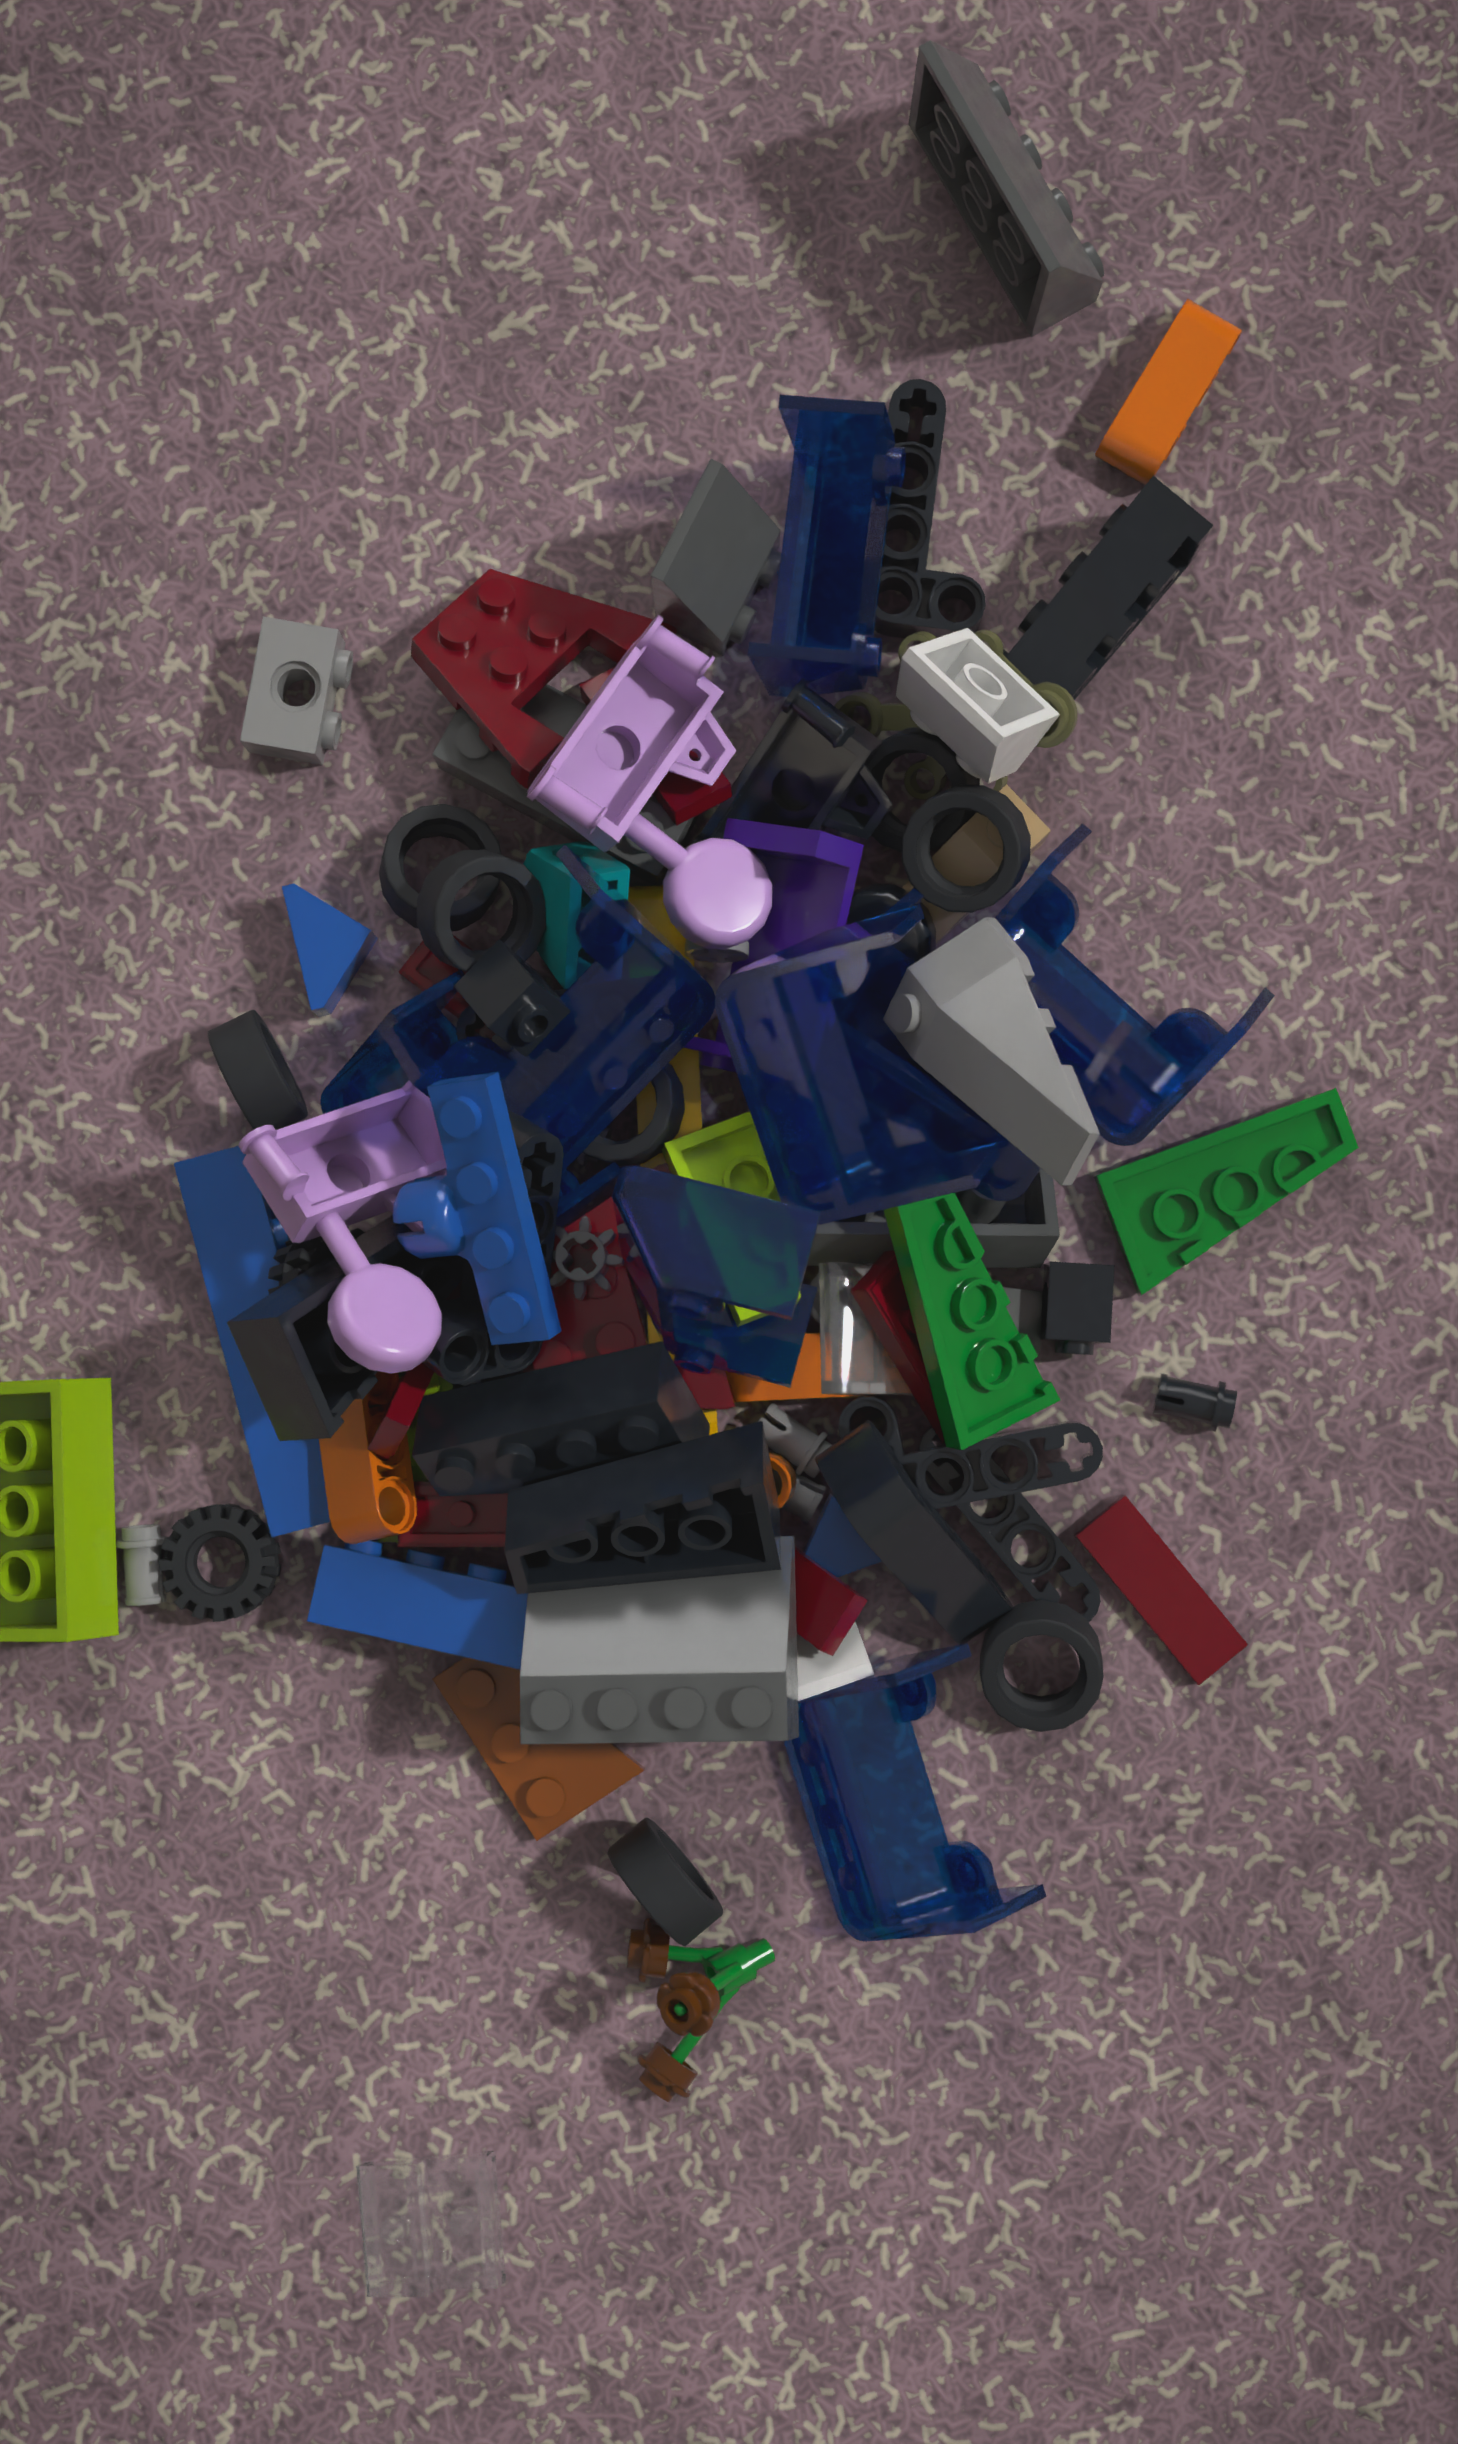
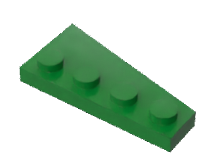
[1094,1088,1359,1296]
[882,1180,1060,1450]

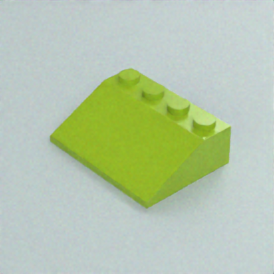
[0,1378,119,1642]

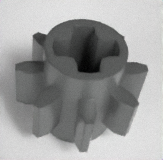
[550,1216,625,1300]

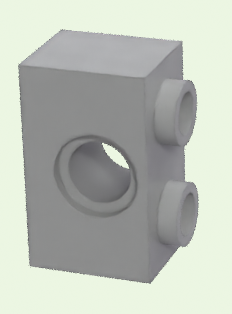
[240,616,353,765]

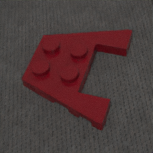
[411,569,677,789]
[523,1163,736,1409]

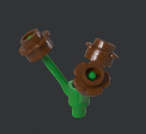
[627,1918,775,2102]

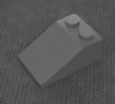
[651,459,786,656]

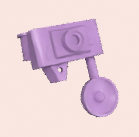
[527,615,772,950]
[239,1071,447,1374]

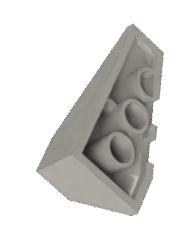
[883,917,1100,1185]

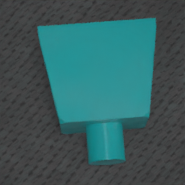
[523,841,630,989]

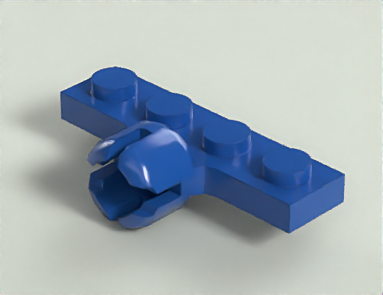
[393,1072,562,1345]

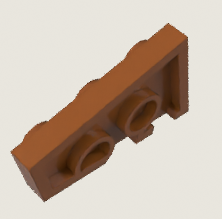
[432,1657,645,1841]

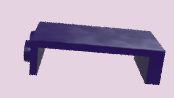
[676,818,864,1083]

